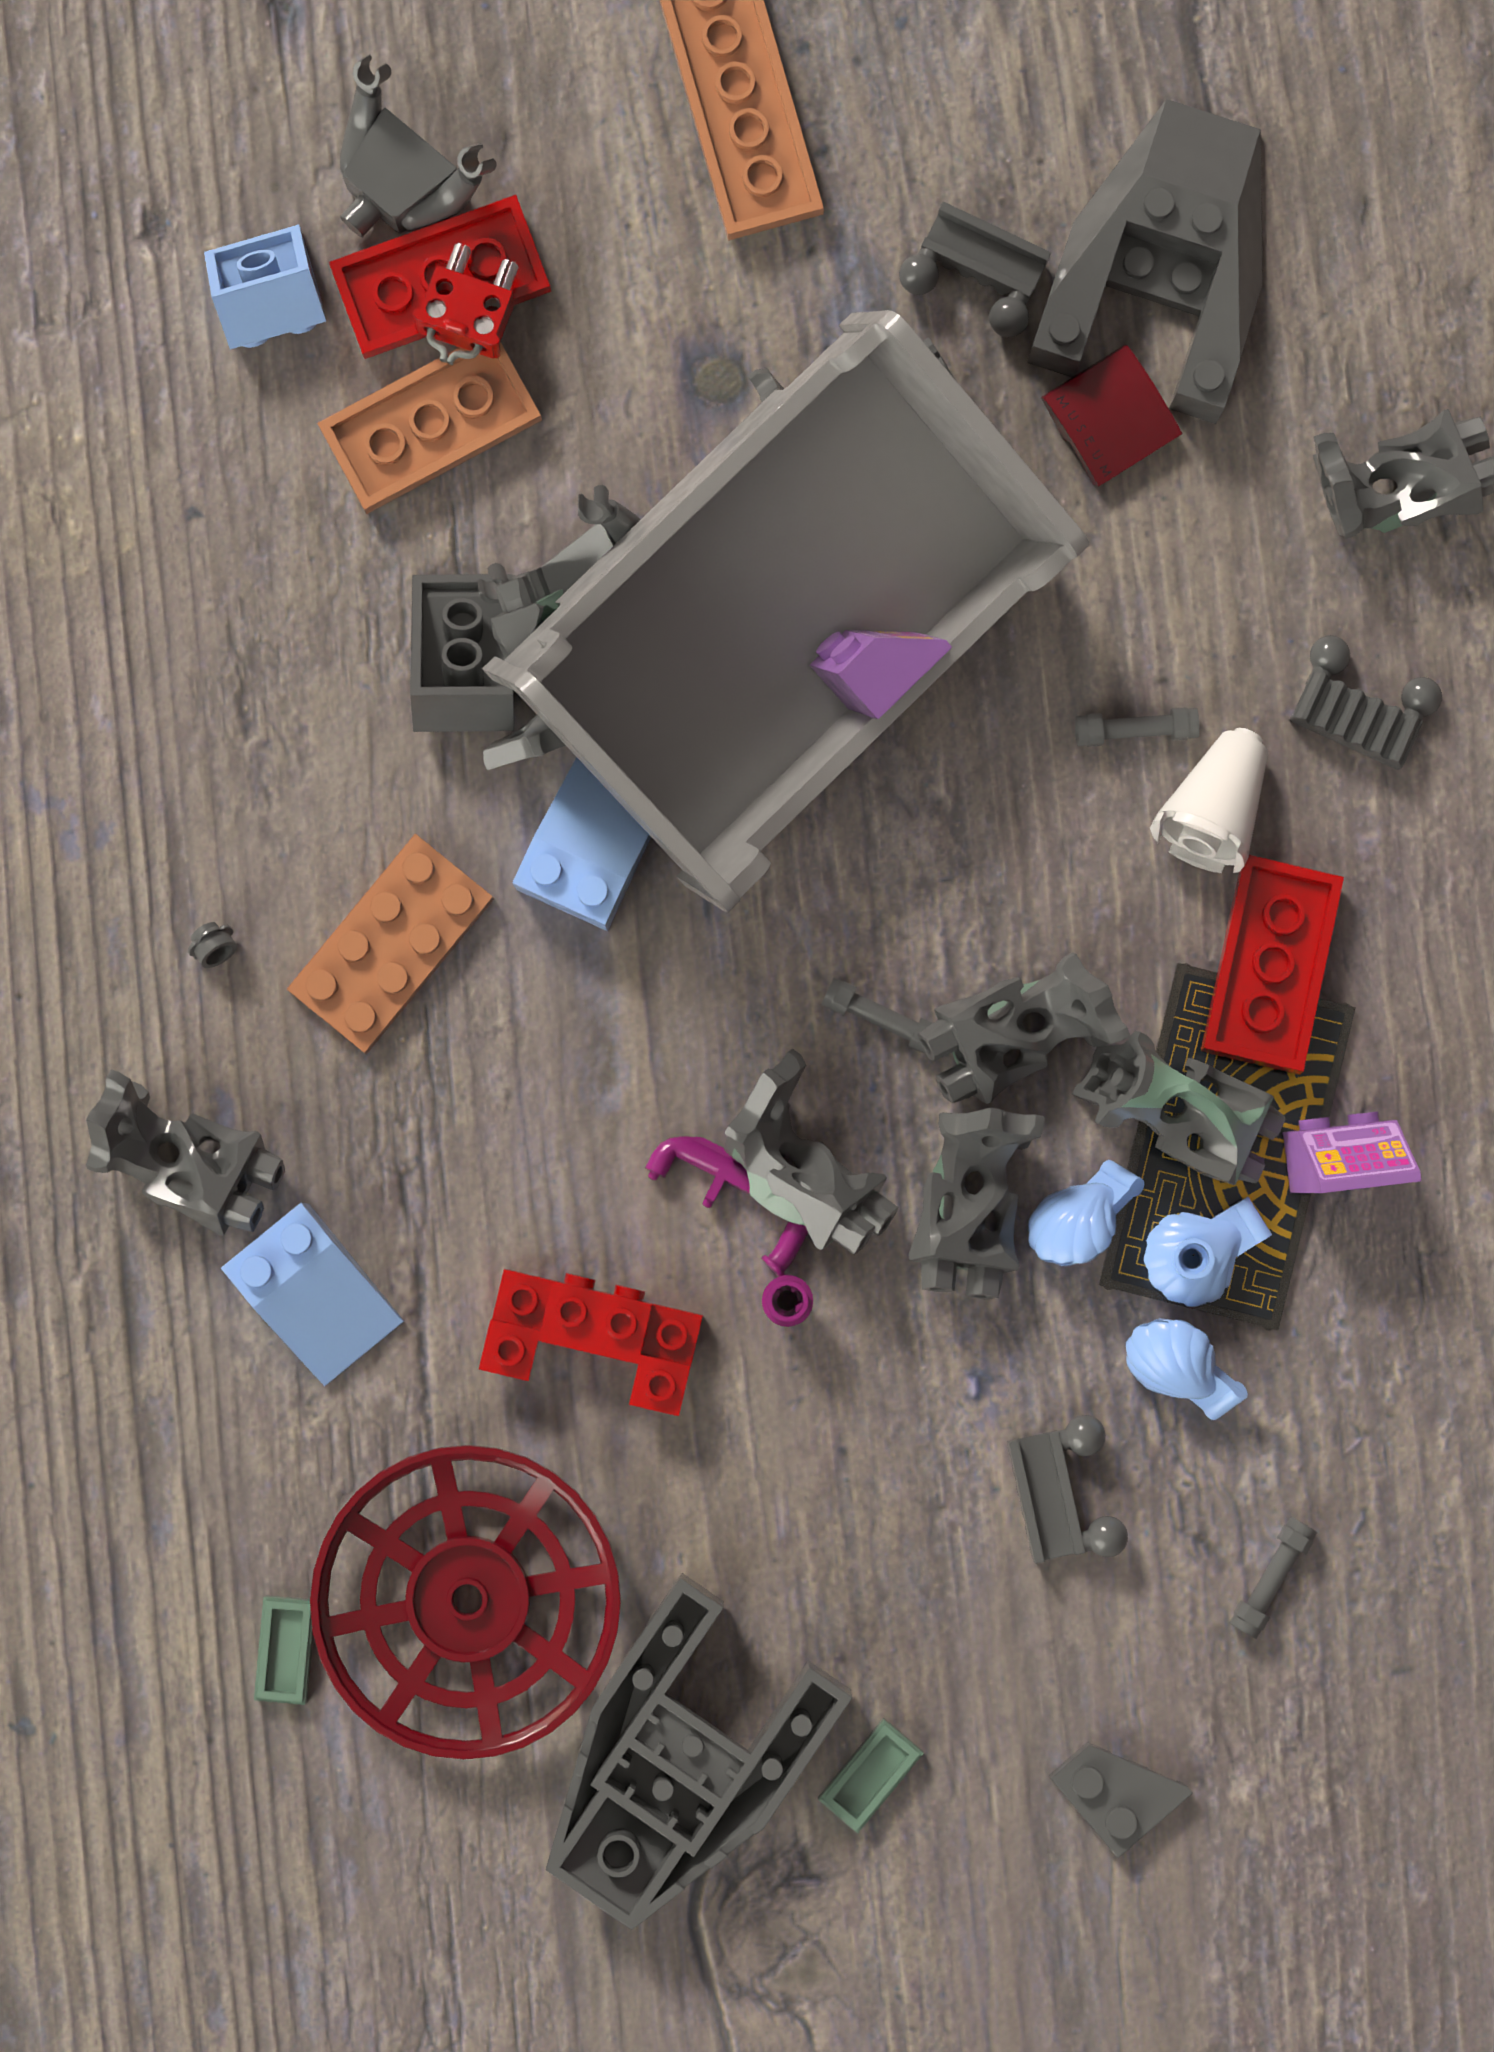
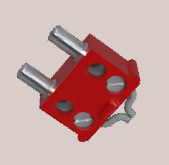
[413,243,518,365]

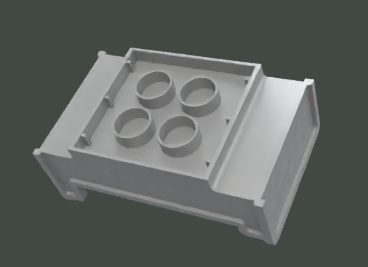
[482,310,1090,913]

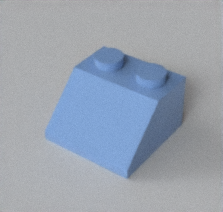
[204,225,326,349]

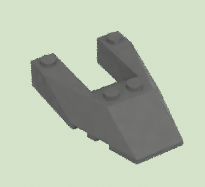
[1027,99,1263,424]
[546,1573,853,1930]

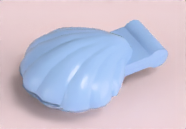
[1028,1160,1144,1266]
[1144,1196,1272,1307]
[1126,1318,1248,1420]

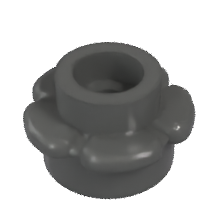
[188,922,237,968]

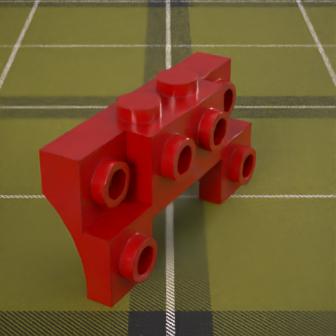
[478,1269,703,1416]

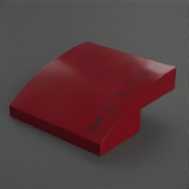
[1041,345,1183,487]

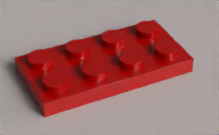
[329,194,551,359]
[1201,855,1344,1075]

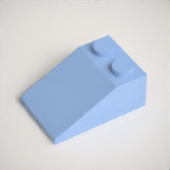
[512,757,651,931]
[221,1203,404,1386]

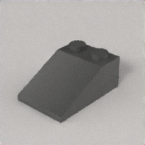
[410,574,514,732]

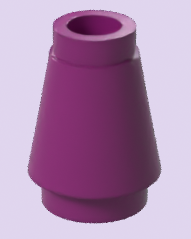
[762,1275,813,1327]

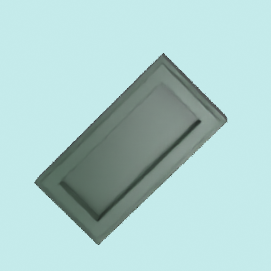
[254,1595,313,1705]
[818,1718,924,1833]

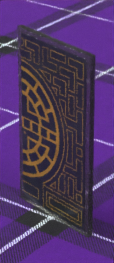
[1098,963,1356,1331]

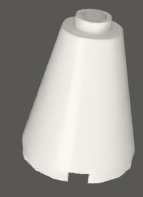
[1150,728,1268,873]

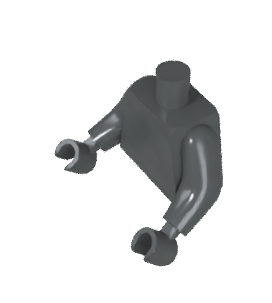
[340,54,497,238]
[477,485,641,603]

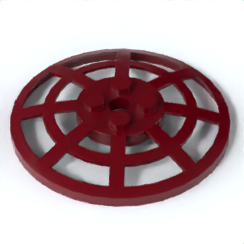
[310,1445,621,1760]

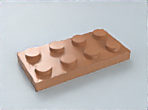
[317,342,542,514]
[287,834,494,1054]

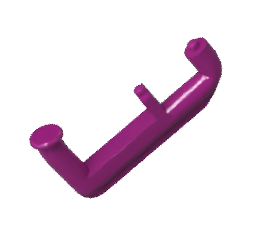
[645,1136,808,1277]

